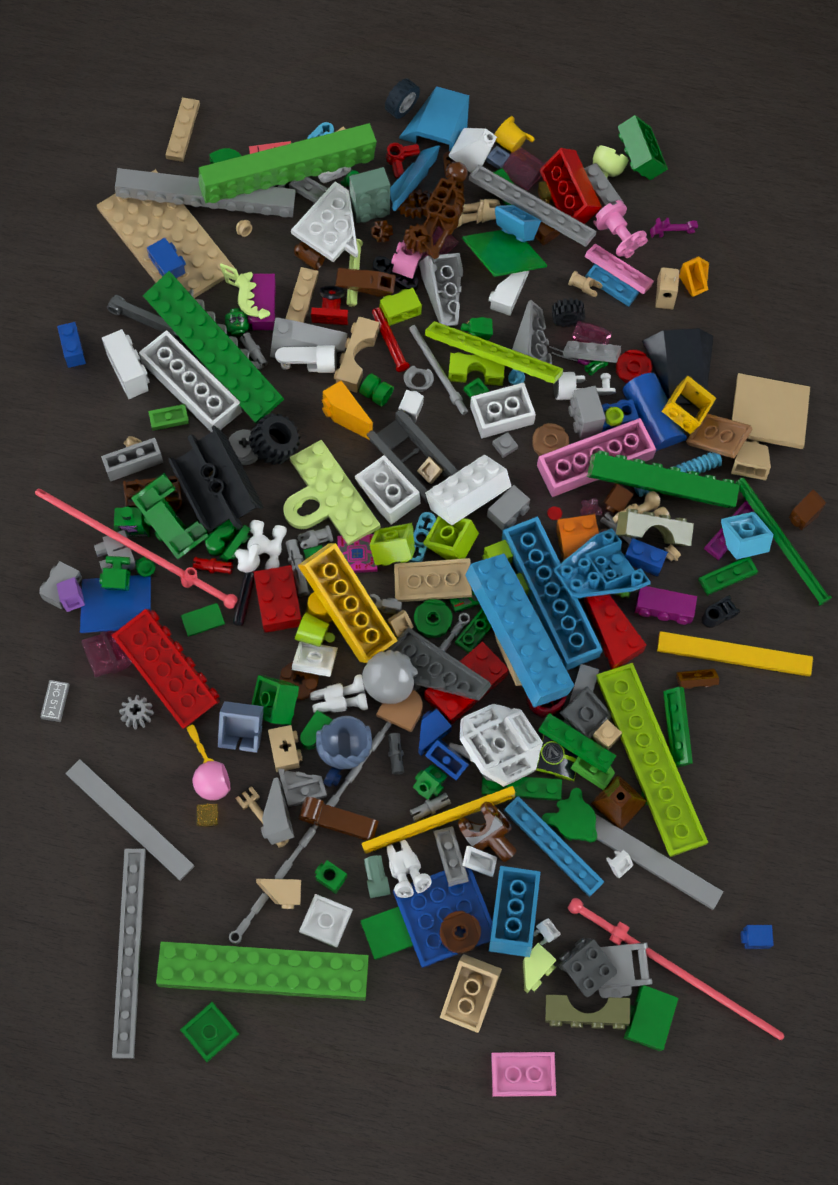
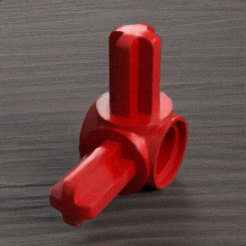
[386,143,420,179]

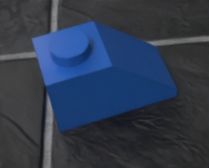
[418,709,452,755]

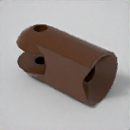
[294,242,325,270]

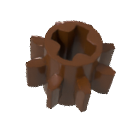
[371,220,393,242]

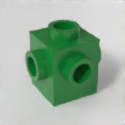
[413,764,448,800]

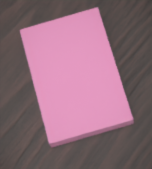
[491,1052,556,1097]

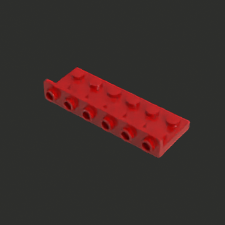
[111,609,220,729]

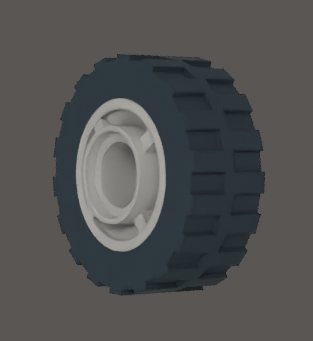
[385,78,420,119]

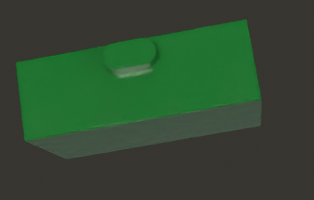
[624,985,678,1051]

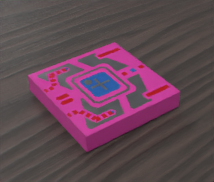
[337,534,377,573]

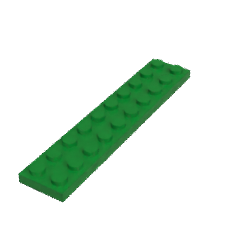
[143,271,284,424]

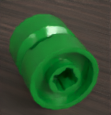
[359,373,394,407]

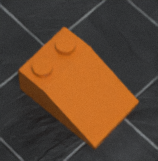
[556,514,599,562]

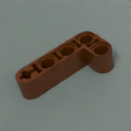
[298,797,379,841]

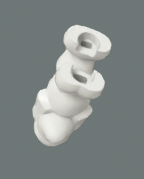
[235,520,287,573]

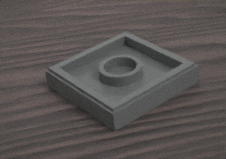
[560,686,612,739]

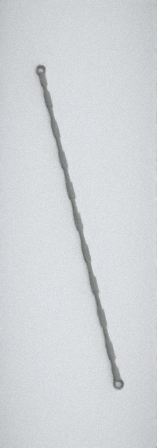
[229,613,470,944]

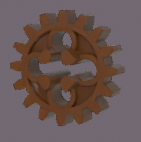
[398,189,433,219]

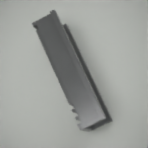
[367,409,458,504]

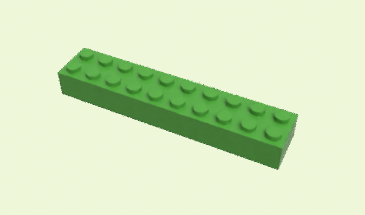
[199,123,377,204]
[156,942,369,1001]

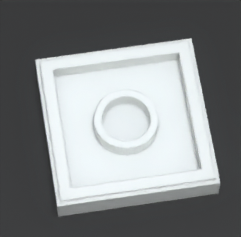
[292,642,338,677]
[299,894,353,948]

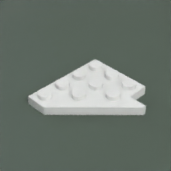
[291,182,358,262]

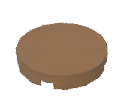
[532,423,569,456]

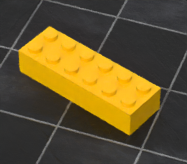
[298,543,398,663]

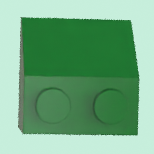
[251,675,299,725]

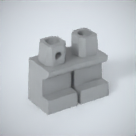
[94,530,136,572]

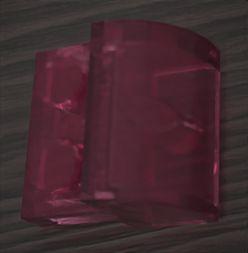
[82,630,132,677]

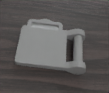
[598,942,652,998]

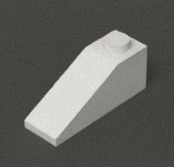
[489,271,529,316]

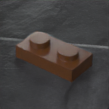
[676,669,719,689]

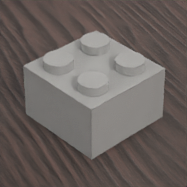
[568,386,606,439]

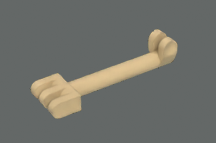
[235,786,289,848]

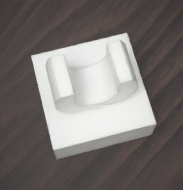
[607,850,633,878]
[534,918,561,945]

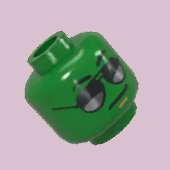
[225,308,249,337]

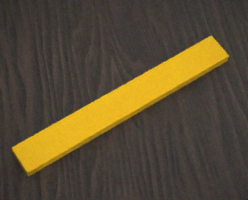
[657,631,813,677]
[362,786,515,854]

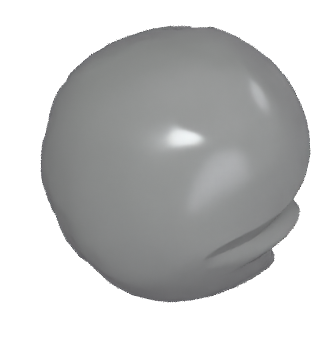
[362,650,418,704]

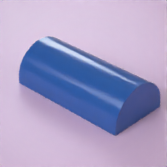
[622,373,687,451]

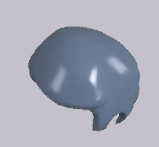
[316,716,372,769]

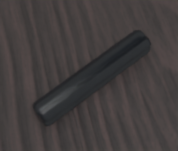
[233,572,255,626]

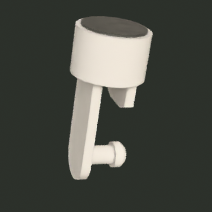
[275,345,337,373]
[553,372,616,400]

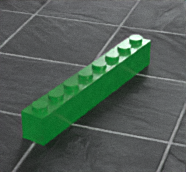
[587,451,740,509]

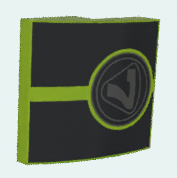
[536,734,578,781]

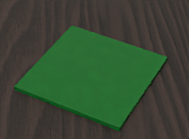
[462,230,547,277]

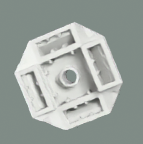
[460,704,543,787]

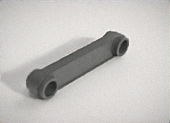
[107,295,184,343]

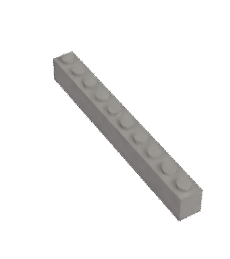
[115,168,296,217]

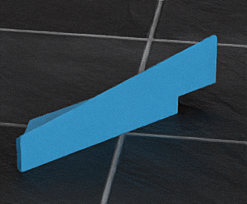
[390,145,440,211]

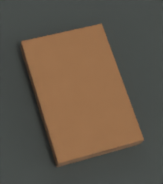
[686,414,753,458]

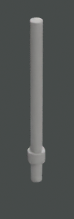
[409,325,468,415]

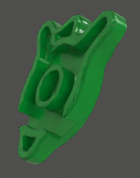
[542,788,598,843]

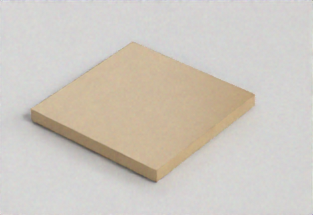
[731,373,810,449]

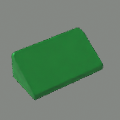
[181,603,225,637]

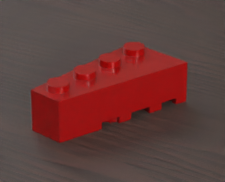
[583,594,646,670]

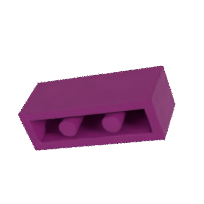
[248,274,276,330]
[634,586,697,625]

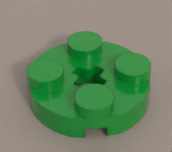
[414,599,452,638]

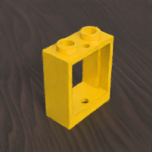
[661,376,716,434]

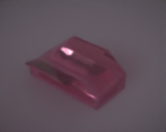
[572,321,612,345]

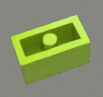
[380,288,422,326]

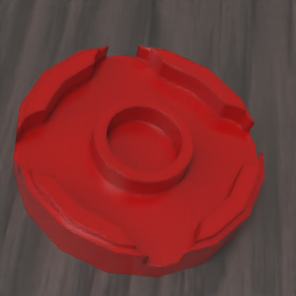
[616,350,652,383]

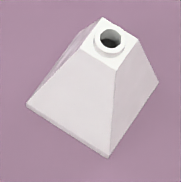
[448,128,497,173]

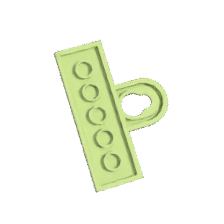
[284,439,381,546]

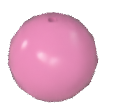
[192,761,230,800]

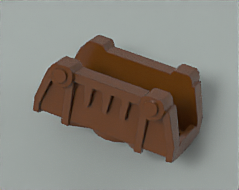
[123,475,182,513]

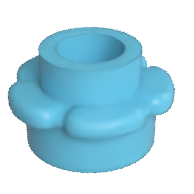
[508,369,525,385]

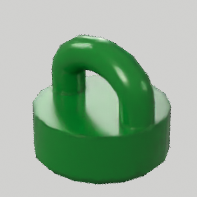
[135,557,156,577]

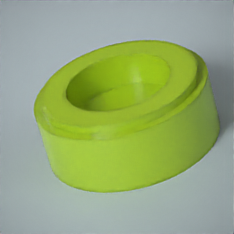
[605,407,624,426]

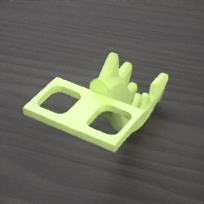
[220,263,270,319]

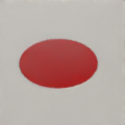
[547,506,562,520]

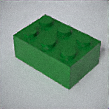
[618,115,668,180]

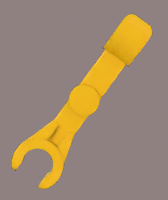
[187,725,214,763]

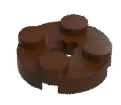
[280,662,319,700]
[439,911,481,954]

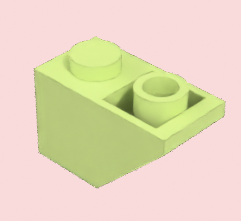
[523,943,556,993]

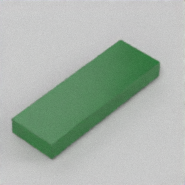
[698,556,758,596]

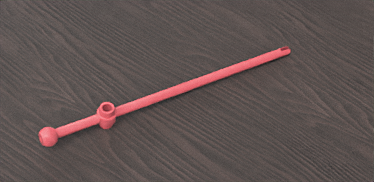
[35,489,238,609]
[568,898,784,1040]

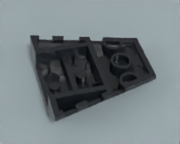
[642,328,713,405]

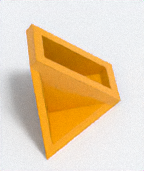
[679,256,709,297]

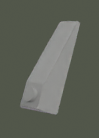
[512,300,552,364]

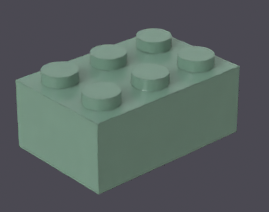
[349,167,390,223]

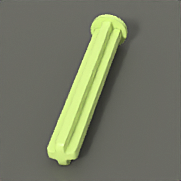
[346,239,363,307]

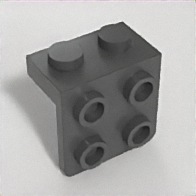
[556,937,617,997]

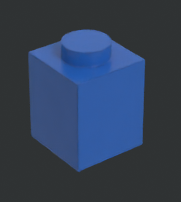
[741,925,774,949]

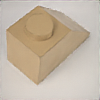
[256,879,301,909]

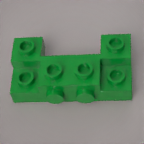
[131,473,210,560]

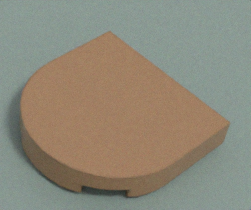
[376,690,423,732]

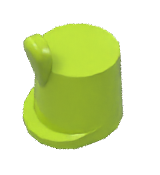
[295,612,335,647]

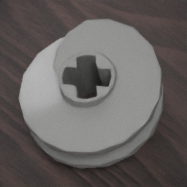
[229,429,259,465]

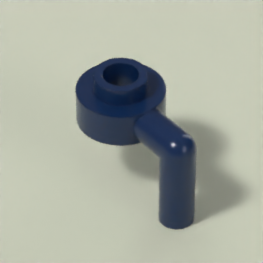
[324,767,342,788]

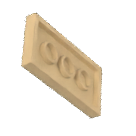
[394,558,472,602]

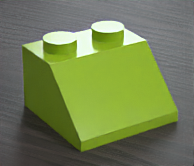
[423,516,479,560]
[369,523,415,566]

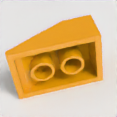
[322,381,373,440]

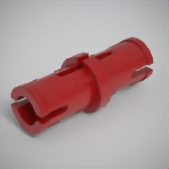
[193,557,233,574]

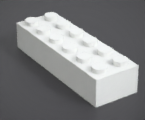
[139,330,242,432]

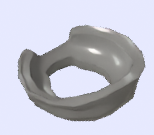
[404,366,434,392]

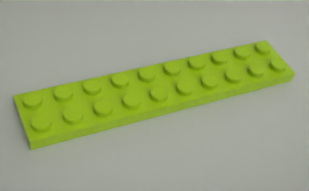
[596,663,708,857]

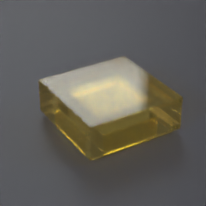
[538,181,551,204]
[197,804,218,826]

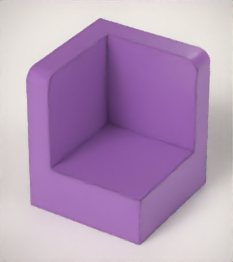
[57,577,85,612]

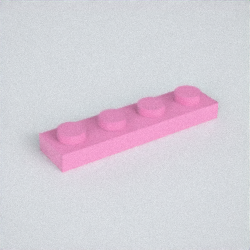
[585,244,654,294]

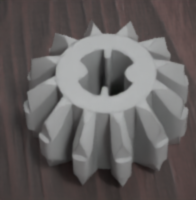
[119,695,154,729]

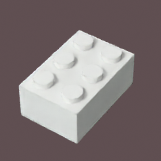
[102,329,150,399]
[470,383,536,439]

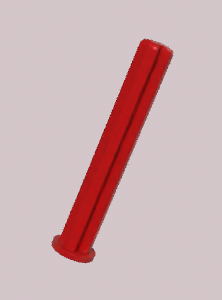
[372,307,410,372]

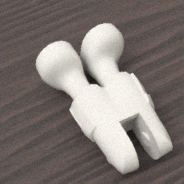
[310,674,368,713]
[387,840,432,898]

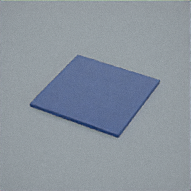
[80,575,151,633]

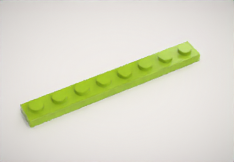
[425,321,563,384]

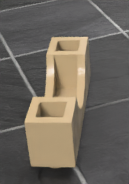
[334,317,379,393]

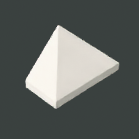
[462,846,497,877]

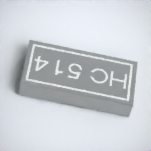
[40,680,70,722]

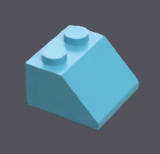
[721,512,774,560]

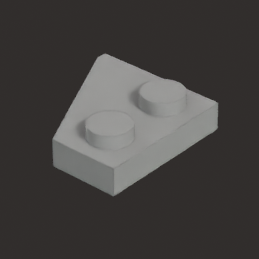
[278,769,327,807]

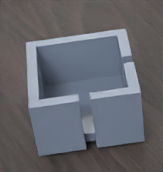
[218,701,264,752]

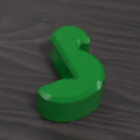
[205,519,237,556]

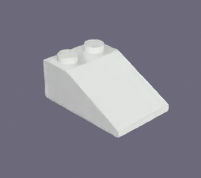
[355,455,421,525]

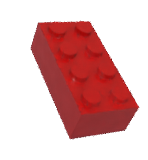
[539,148,602,224]
[424,641,509,725]

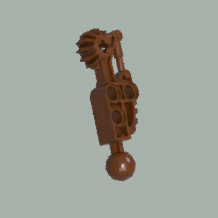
[404,162,468,259]

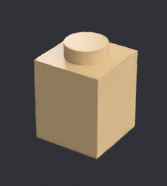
[592,720,622,750]

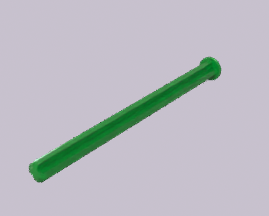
[735,478,832,606]

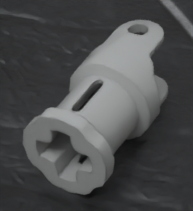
[298,525,333,549]

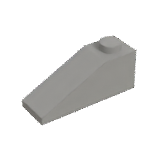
[261,777,294,845]

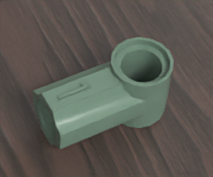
[364,855,390,898]

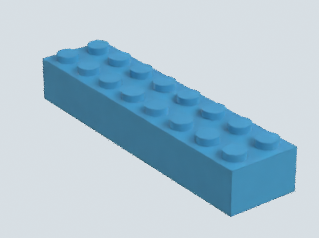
[501,516,602,670]
[465,554,574,707]

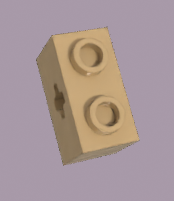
[268,725,303,773]

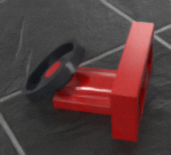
[311,286,348,325]

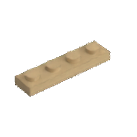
[166,97,200,162]
[286,267,319,323]

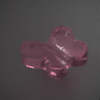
[580,497,602,516]

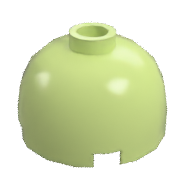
[593,145,629,178]

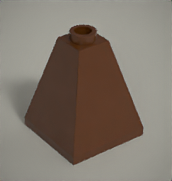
[591,775,647,830]

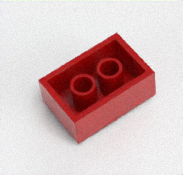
[254,565,301,633]

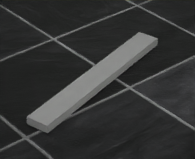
[469,165,596,247]
[65,759,195,881]
[596,815,723,910]

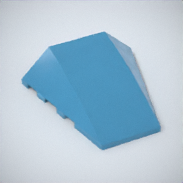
[399,87,469,151]

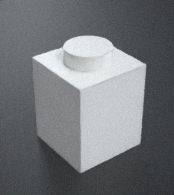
[398,390,424,422]

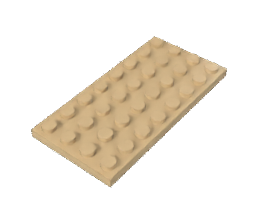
[97,169,235,298]

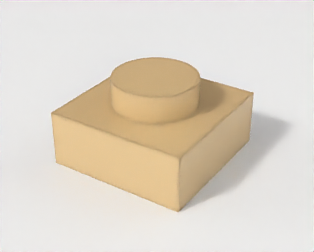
[417,457,444,484]
[387,610,414,637]

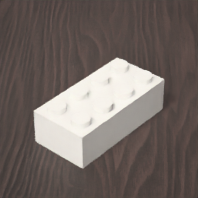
[425,455,511,525]

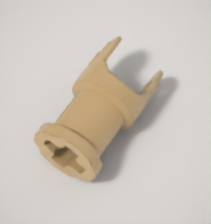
[568,271,603,297]

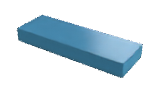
[585,264,639,307]

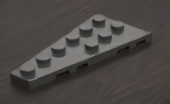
[387,627,492,700]

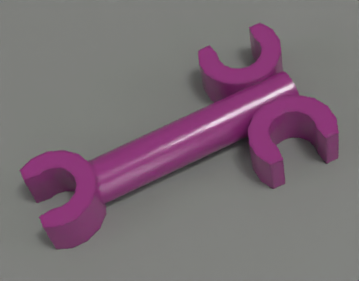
[650,218,698,238]

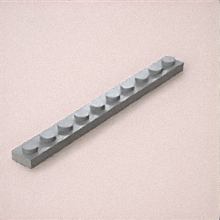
[112,849,146,1059]

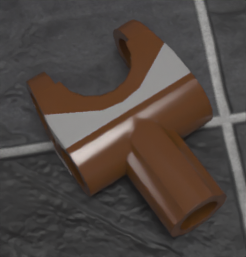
[458,801,517,862]

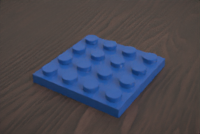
[392,867,493,968]

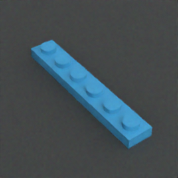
[504,796,604,897]

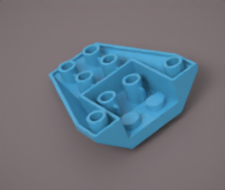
[554,528,651,599]

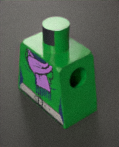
[113,507,150,537]

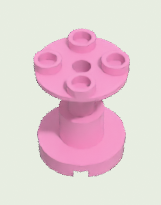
[593,200,648,258]

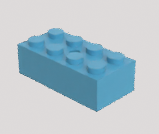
[489,866,541,957]

